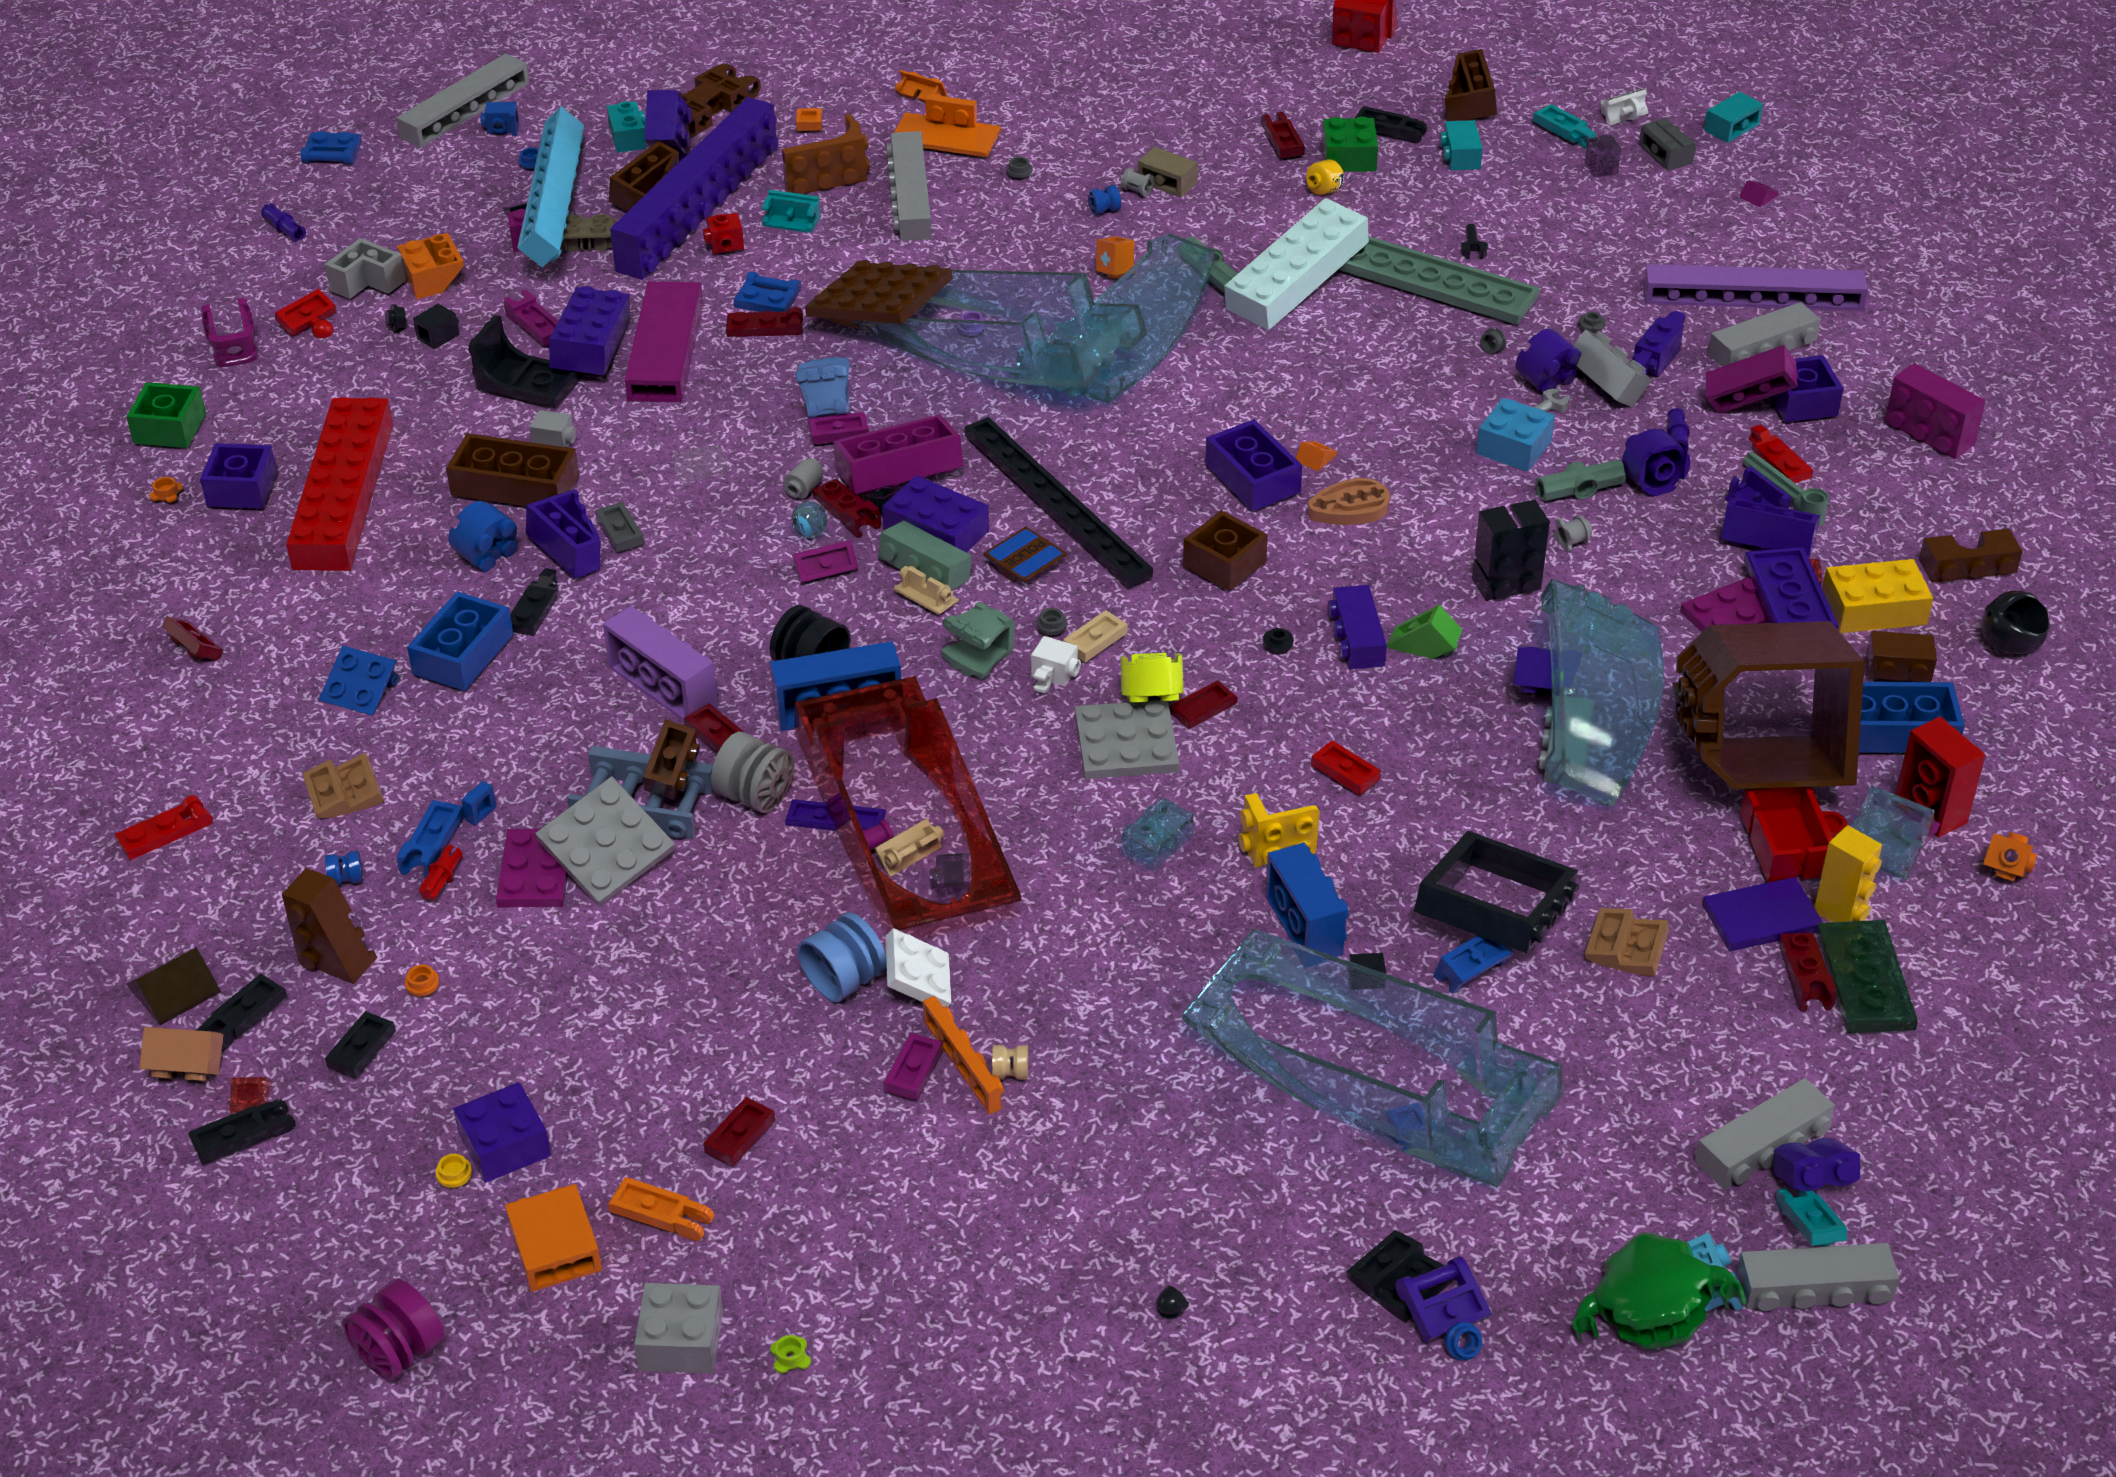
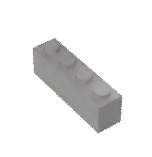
[1708,302,1821,367]
[1695,1078,1835,1190]
[1736,1243,1900,1311]

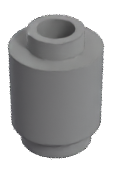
[783,458,823,499]

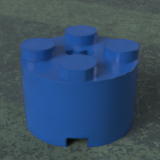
[448,501,518,572]

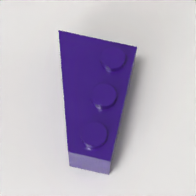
[526,489,601,578]

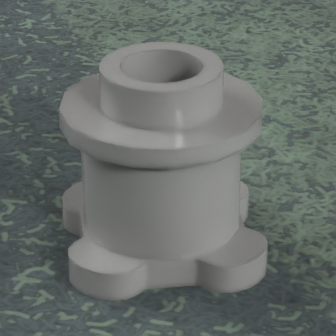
[1554,515,1592,553]

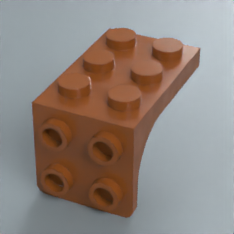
[782,114,870,194]

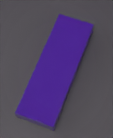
[785,799,887,833]

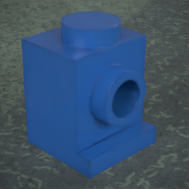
[480,102,519,136]

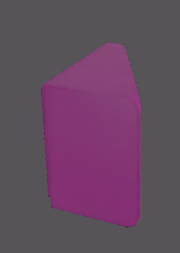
[1740,180,1779,207]

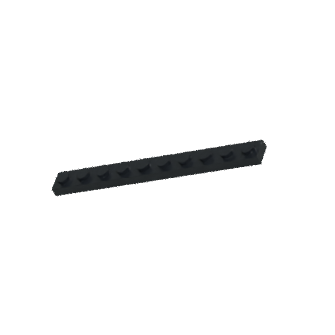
[965,417,1153,588]

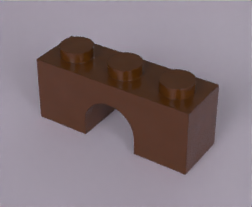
[1919,528,2023,583]

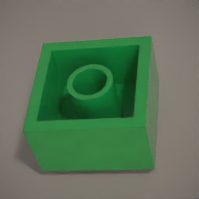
[1321,117,1378,172]
[126,382,206,448]

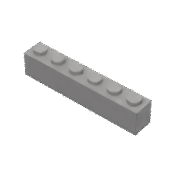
[396,54,529,148]
[886,131,932,241]

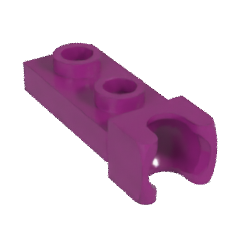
[504,290,558,346]

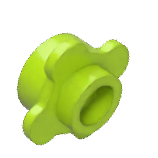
[770,1335,811,1374]

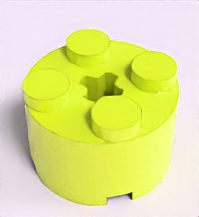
[1120,653,1184,702]

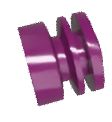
[342,1278,445,1381]

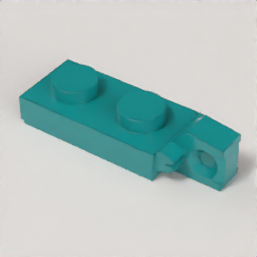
[1532,104,1596,150]

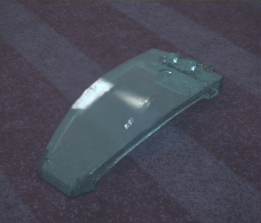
[1018,233,1215,403]
[1541,579,1664,807]

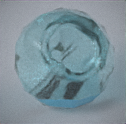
[791,501,827,538]

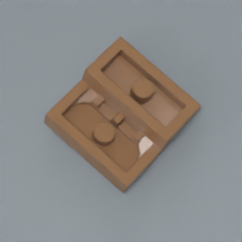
[302,752,385,819]
[1585,908,1670,976]

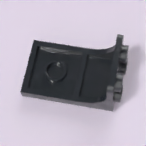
[468,315,581,408]

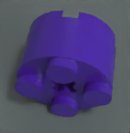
[1515,328,1581,394]
[1622,429,1690,496]

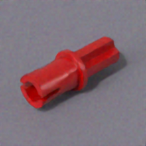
[419,845,463,901]

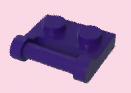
[1395,1256,1492,1343]

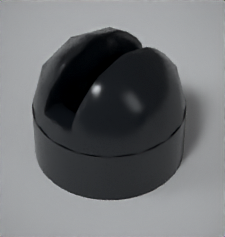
[1156,1285,1189,1319]

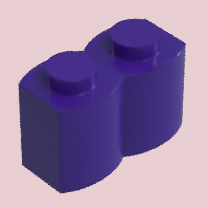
[1774,1138,1860,1191]

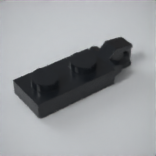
[510,568,558,636]

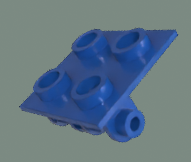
[318,645,399,716]

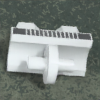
[1601,88,1648,125]

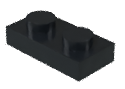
[325,1011,396,1078]

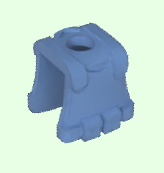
[795,357,850,419]

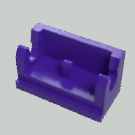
[1725,466,1791,509]

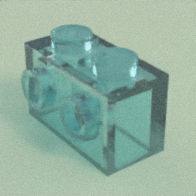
[1121,797,1194,872]

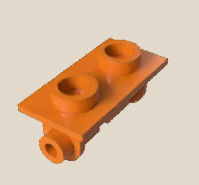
[895,70,948,102]

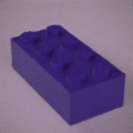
[549,286,630,375]

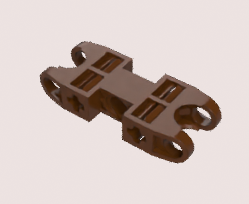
[678,63,761,138]

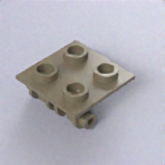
[560,214,615,252]

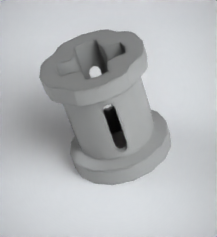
[1121,168,1155,198]

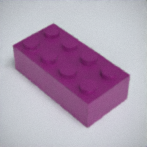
[833,414,964,494]

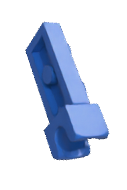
[397,800,464,879]

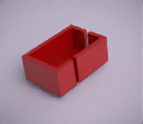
[1740,787,1833,883]

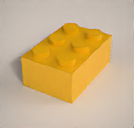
[1822,559,1934,633]

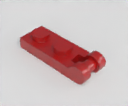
[114,795,213,861]

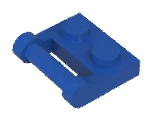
[301,131,362,165]
[734,271,802,312]

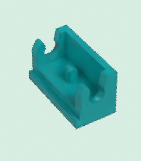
[762,190,821,233]

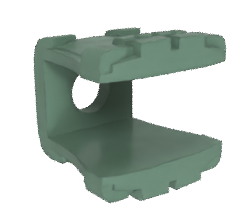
[941,602,1015,680]

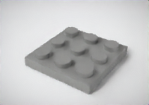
[1075,700,1180,779]
[535,776,675,906]

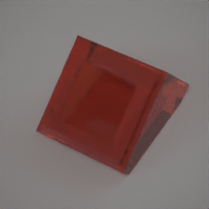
[230,1077,271,1113]

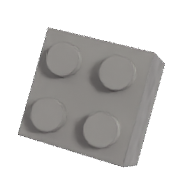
[634,1283,723,1373]

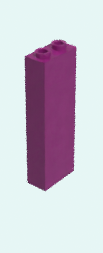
[625,281,703,403]

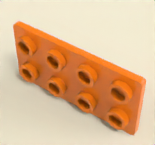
[894,94,1001,157]

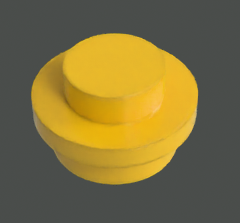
[435,1153,472,1188]

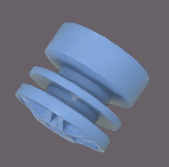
[797,912,887,1003]

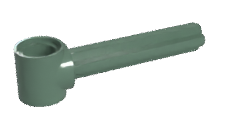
[1743,452,1829,527]

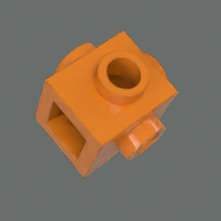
[1983,832,2038,881]

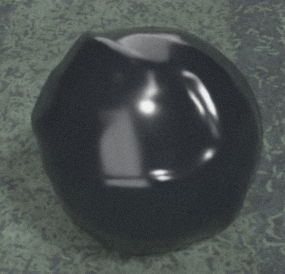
[1982,590,2050,655]

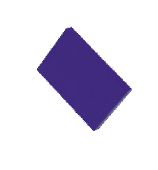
[1702,877,1824,952]

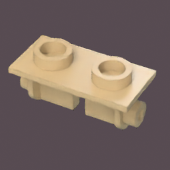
[894,566,959,615]
[874,818,944,877]

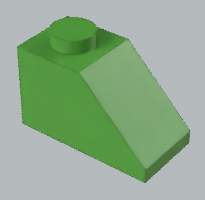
[1387,604,1462,659]

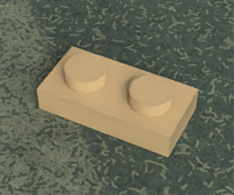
[1063,610,1128,662]

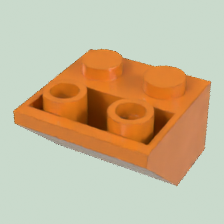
[397,233,464,299]

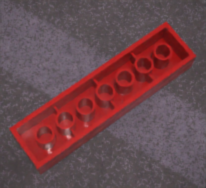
[286,397,393,571]

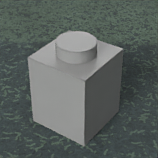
[529,410,576,447]

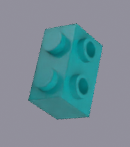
[607,101,647,153]

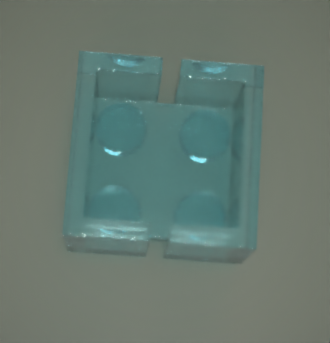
[1852,785,1934,880]

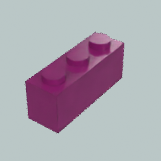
[1706,345,1797,413]

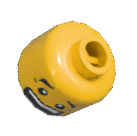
[1306,159,1344,196]

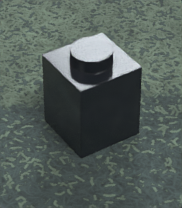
[413,303,460,350]

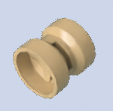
[992,1045,1028,1080]

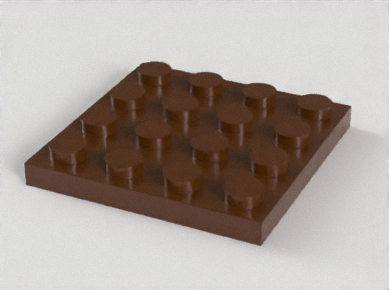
[805,260,953,324]

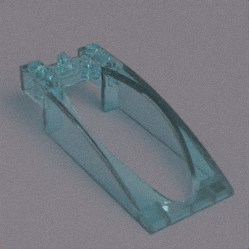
[854,270,1147,390]
[1182,929,1563,1188]

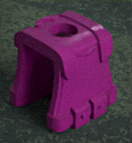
[201,298,258,367]

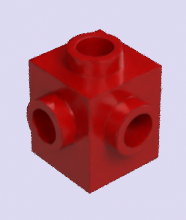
[703,213,744,254]

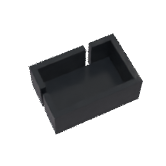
[1472,499,1550,601]

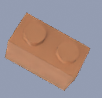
[139,1027,223,1081]

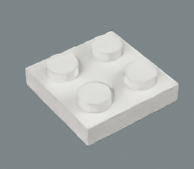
[886,928,951,1007]

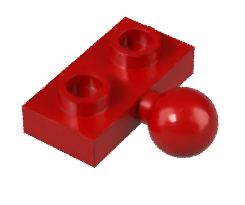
[275,289,336,339]

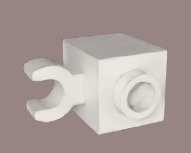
[1031,636,1081,693]

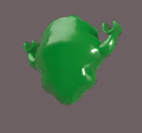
[1573,1232,1746,1350]

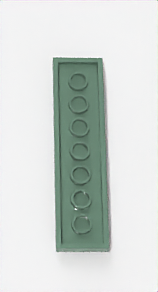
[1338,236,1540,325]

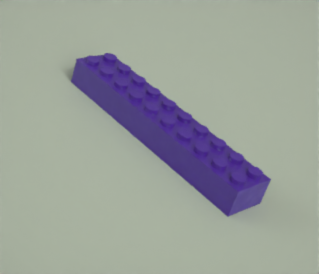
[610,97,778,280]

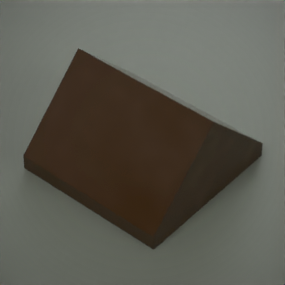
[126,947,221,1025]

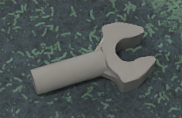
[1533,388,1570,413]

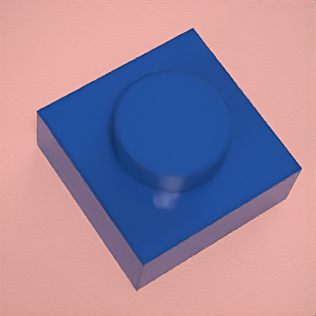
[461,781,496,826]

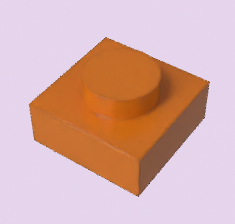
[796,108,822,131]

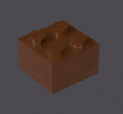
[1183,510,1268,591]

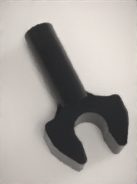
[1460,224,1488,259]

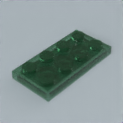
[1816,920,1918,1033]

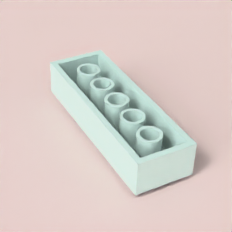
[1224,198,1369,330]

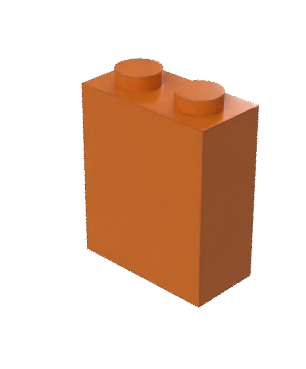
[505,1183,602,1292]

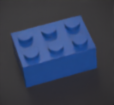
[407,591,513,691]
[1266,842,1349,966]

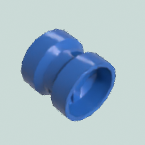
[1088,185,1121,216]
[325,850,363,886]

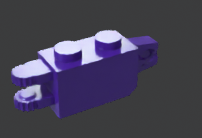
[1632,311,1685,377]

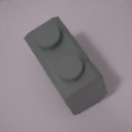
[1639,118,1696,171]

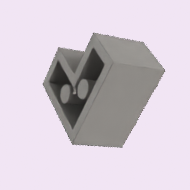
[325,238,406,299]

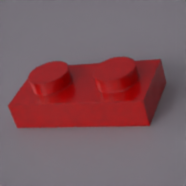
[1311,740,1381,796]

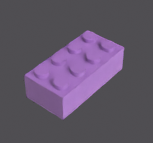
[603,606,718,721]

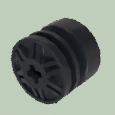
[769,605,851,661]

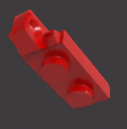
[1749,424,1813,484]

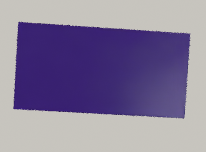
[1744,547,1839,629]

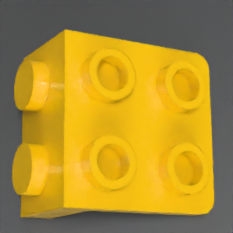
[1238,793,1320,867]

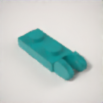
[1775,1188,1847,1247]

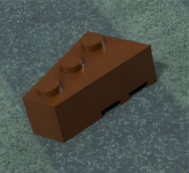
[609,141,679,212]

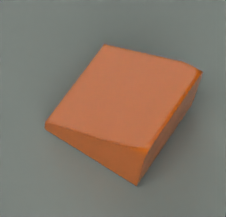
[1296,441,1338,471]

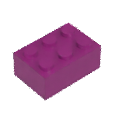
[1884,363,1986,459]

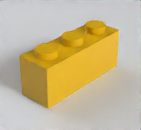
[1814,825,1882,931]

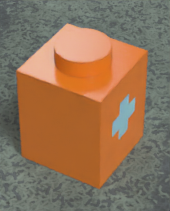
[1096,236,1134,278]

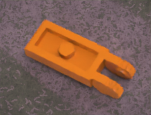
[608,1177,715,1241]

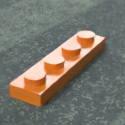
[923,996,1004,1115]

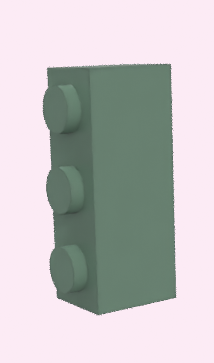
[878,520,972,590]

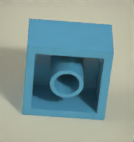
[1476,398,1555,472]

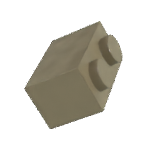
[1138,147,1198,198]

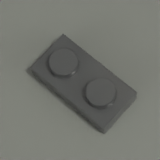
[595,502,644,553]

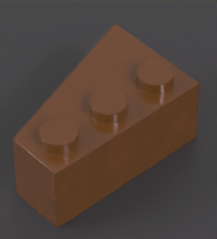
[1445,49,1497,121]
[282,868,377,984]

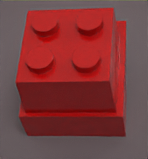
[1332,0,1398,53]

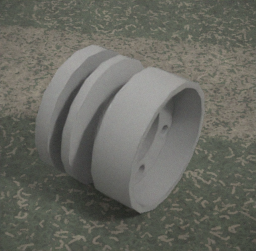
[711,731,794,813]

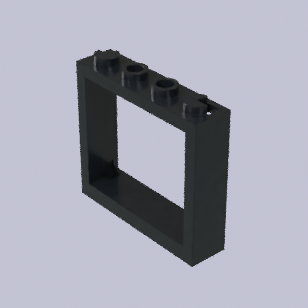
[1414,831,1579,954]

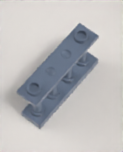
[567,746,714,839]

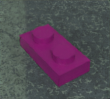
[809,412,869,445]
[792,540,858,583]
[884,1033,943,1101]

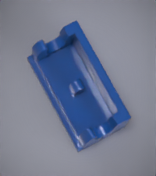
[1433,936,1514,994]

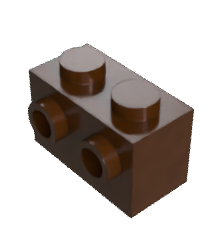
[1866,631,1937,682]
[643,719,700,800]

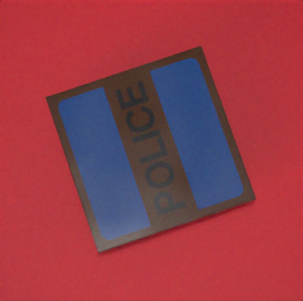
[983,526,1067,583]

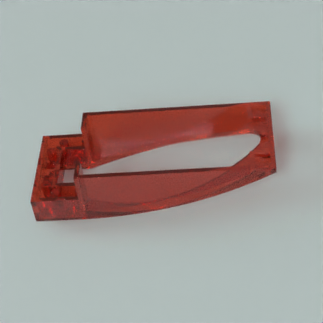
[794,676,1022,930]

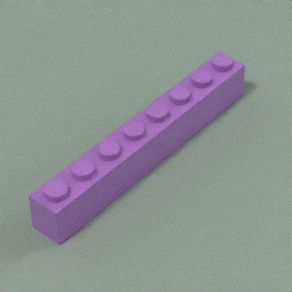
[1643,264,1868,311]

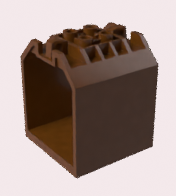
[1672,621,1865,789]

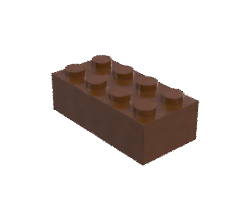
[446,433,580,506]

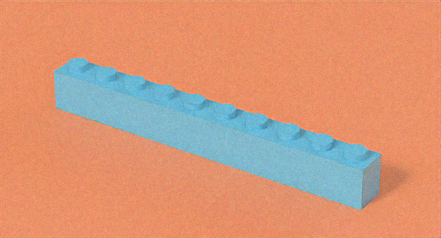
[517,106,584,268]

